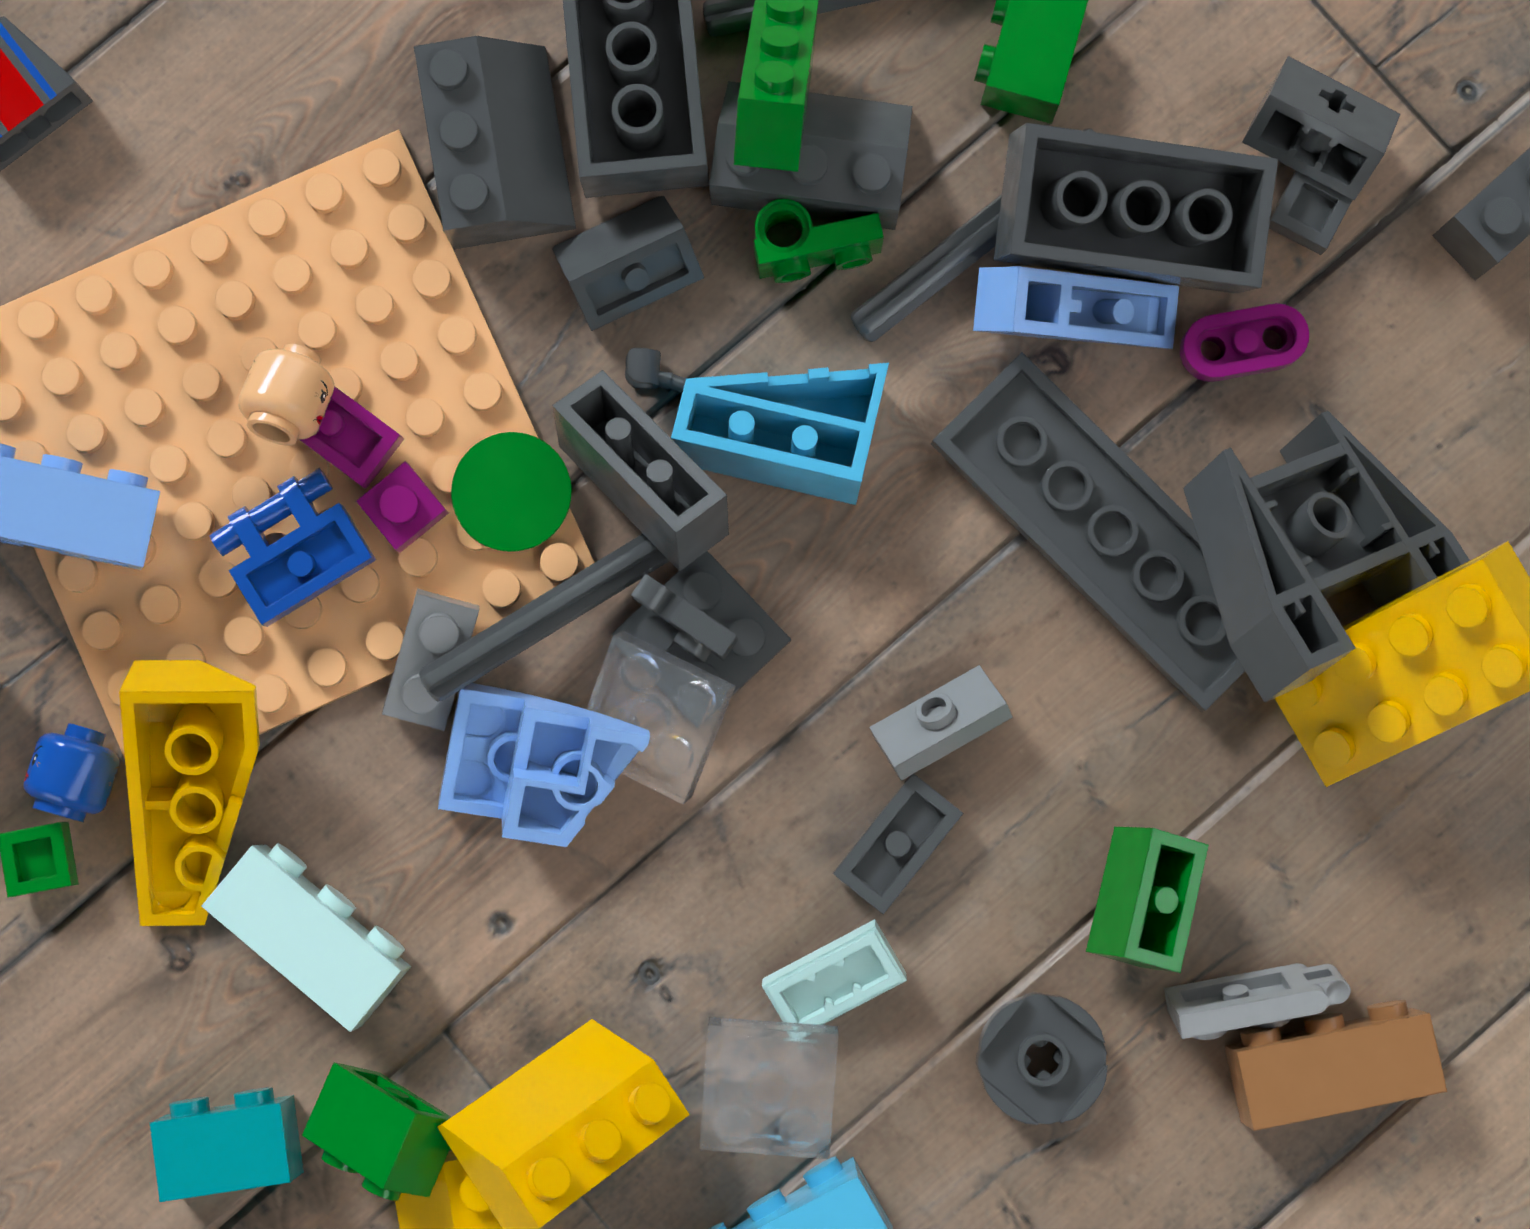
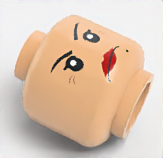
[238,344,335,446]

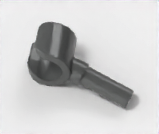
[625,348,686,393]

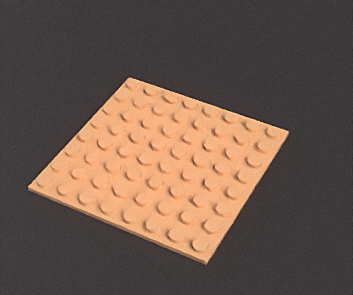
[0,129,595,758]

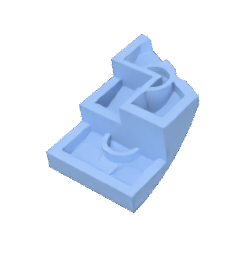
[438,683,650,847]

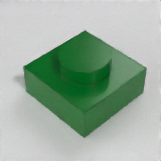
[0,822,79,897]

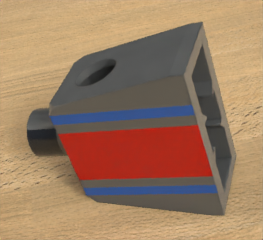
[0,16,93,172]

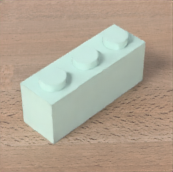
[201,843,411,1032]

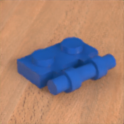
[209,468,376,627]

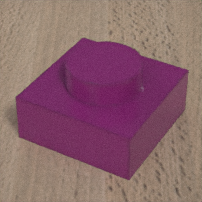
[356,461,449,553]

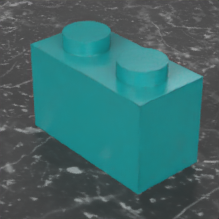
[150,1087,304,1202]

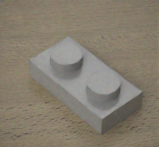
[382,588,479,731]

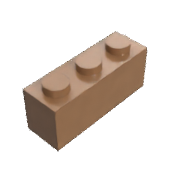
[1225,1000,1447,1131]

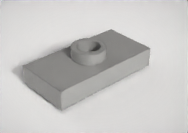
[869,665,1013,781]

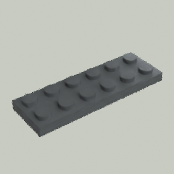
[931,352,1245,712]

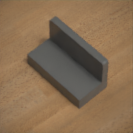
[552,196,705,331]

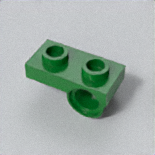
[754,199,884,283]

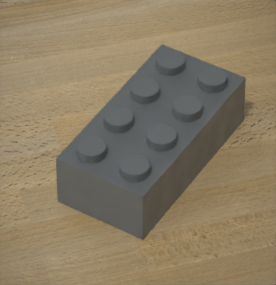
[563,0,709,198]
[993,123,1278,294]

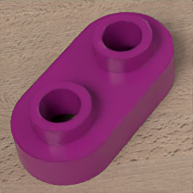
[1180,303,1309,382]

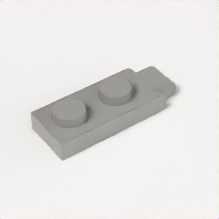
[1164,963,1351,1040]

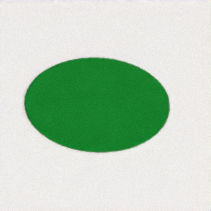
[451,432,572,552]

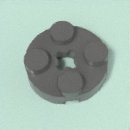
[976,992,1108,1125]

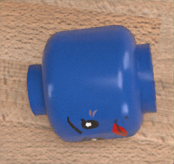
[23,723,120,823]

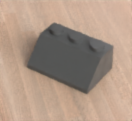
[414,36,576,250]
[709,81,913,230]

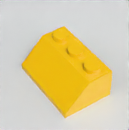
[437,1019,690,1229]

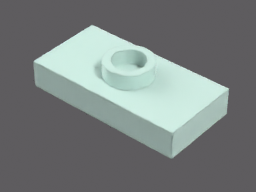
[762,919,907,1040]

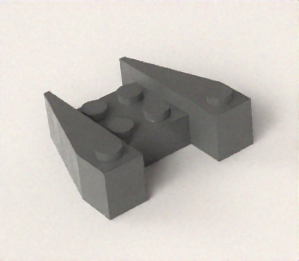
[1183,411,1470,703]

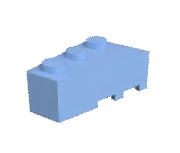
[0,443,160,570]

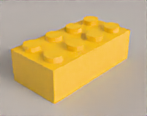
[1275,541,1530,787]

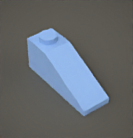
[973,266,1179,349]

